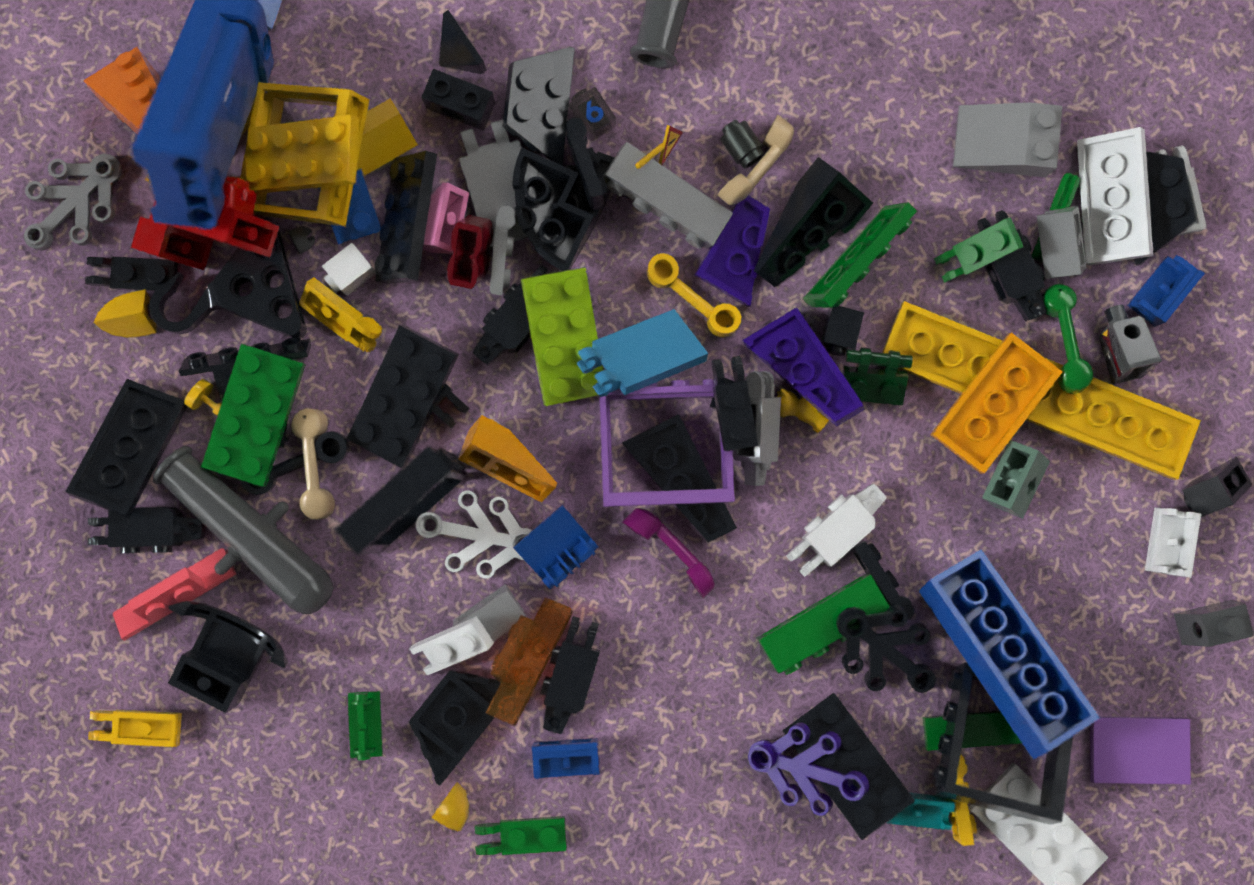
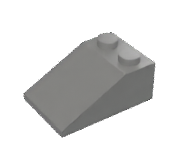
[953,102,1063,178]

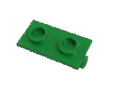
[348,691,383,760]

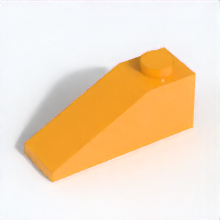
[458,415,557,503]

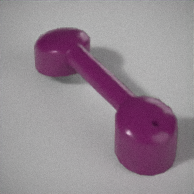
[621,508,715,599]

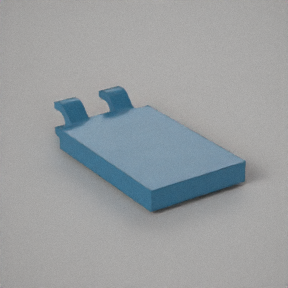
[577,309,708,397]

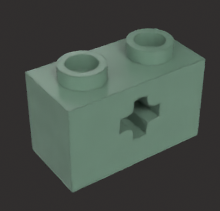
[982,440,1050,519]

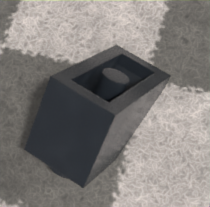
[1182,457,1253,517]

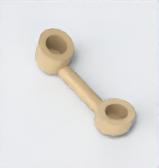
[717,115,794,205]
[291,408,335,520]

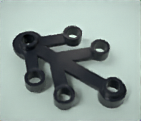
[836,605,936,693]

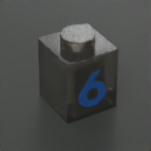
[569,87,616,143]

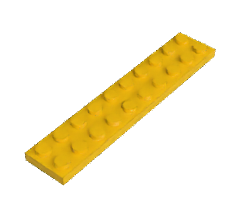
[882,301,1201,480]

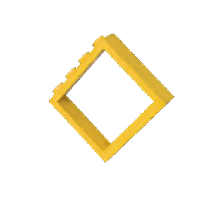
[240,82,370,227]

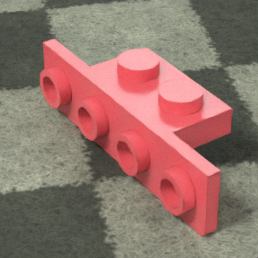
[113,548,236,641]

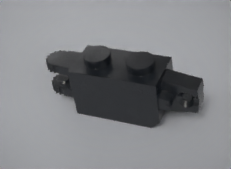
[977,210,1047,322]
[472,265,548,366]
[88,507,205,553]
[540,616,600,734]

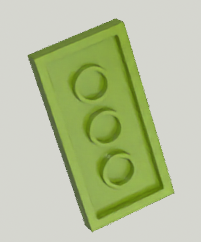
[521,267,603,406]

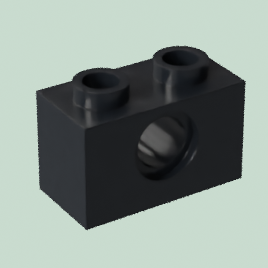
[421,69,496,131]

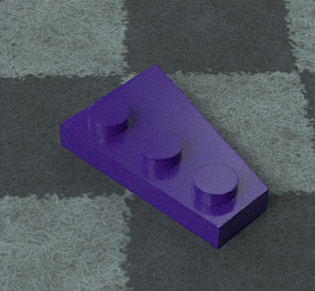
[695,195,770,307]

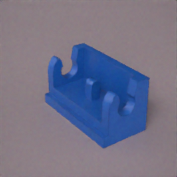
[1127,255,1205,327]
[532,738,600,779]

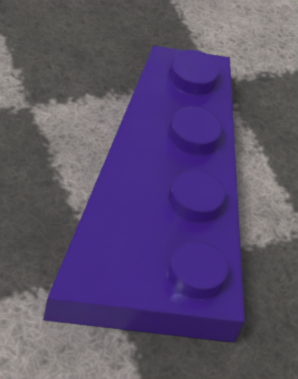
[743,307,865,427]

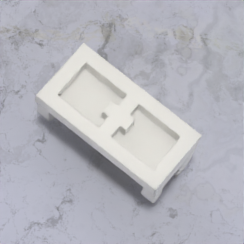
[1145,508,1201,578]

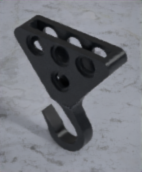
[149,218,307,339]

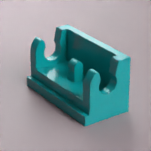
[886,792,955,830]

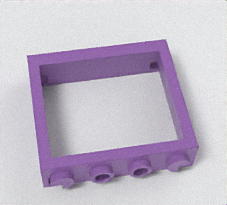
[600,379,735,507]

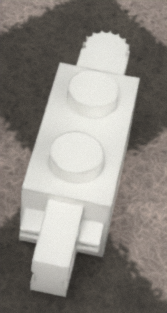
[786,484,887,577]

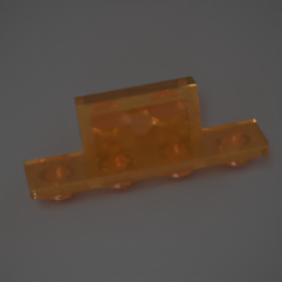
[486,597,573,726]

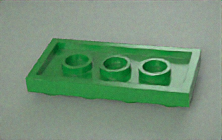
[802,202,917,308]
[201,344,306,487]

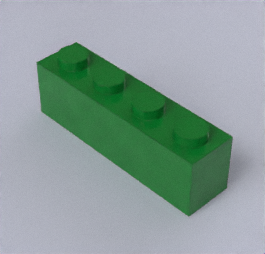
[756,574,890,675]

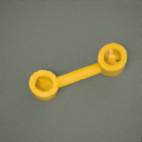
[647,253,742,338]

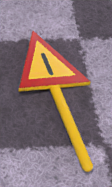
[635,125,683,169]

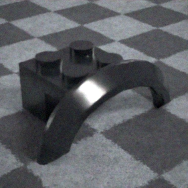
[168,601,288,713]

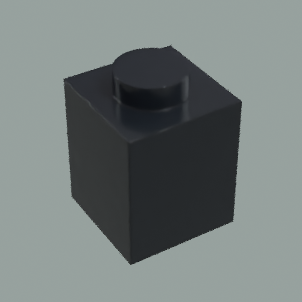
[821,306,864,356]

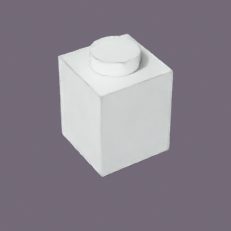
[322,243,376,296]

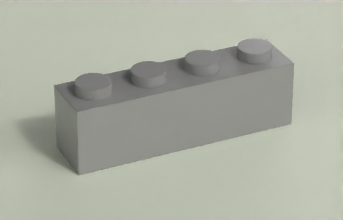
[603,142,733,249]

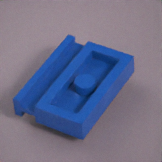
[318,169,382,244]

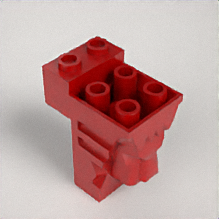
[131,177,279,271]

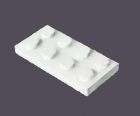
[1077,127,1154,265]
[968,763,1109,885]

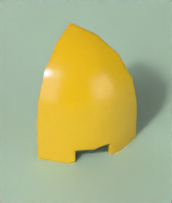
[94,289,157,338]
[431,782,469,831]

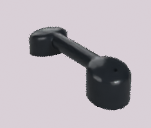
[241,431,349,495]

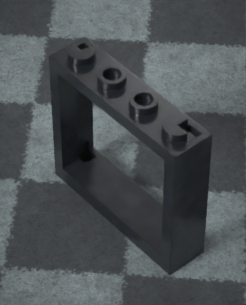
[334,446,466,555]
[933,662,1073,825]

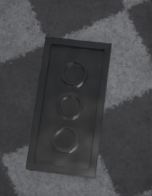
[375,150,437,284]
[347,325,459,469]
[65,379,188,518]
[782,693,915,841]

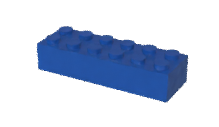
[919,549,1100,759]

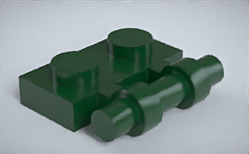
[842,348,913,406]

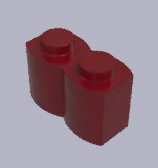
[447,215,493,289]

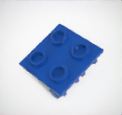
[513,505,599,589]

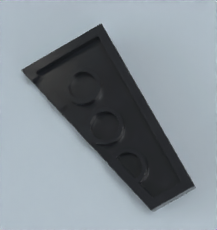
[622,414,737,543]

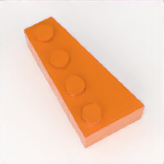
[83,47,161,134]

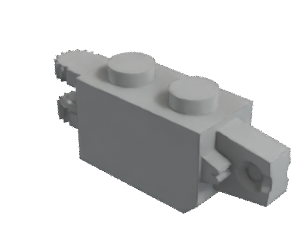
[733,371,781,486]

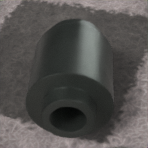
[720,120,765,169]

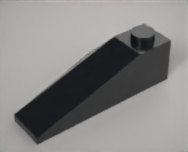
[753,157,873,287]

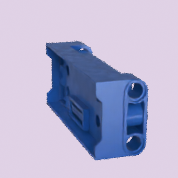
[131,0,274,229]

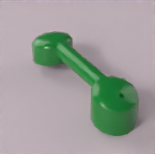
[1042,284,1093,394]

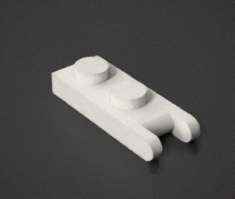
[409,616,494,675]

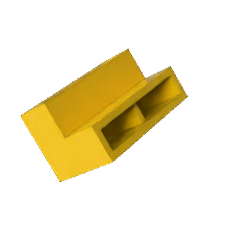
[357,98,418,176]

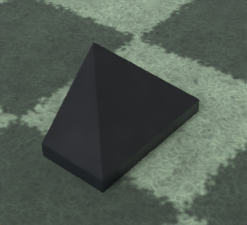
[439,10,487,74]

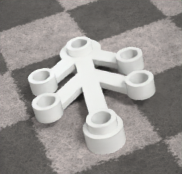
[416,490,533,579]

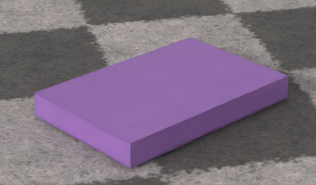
[1090,717,1191,784]

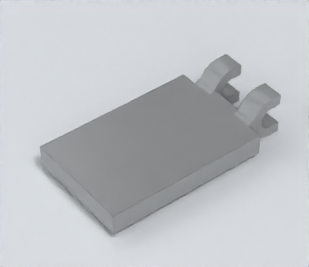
[459,119,528,250]

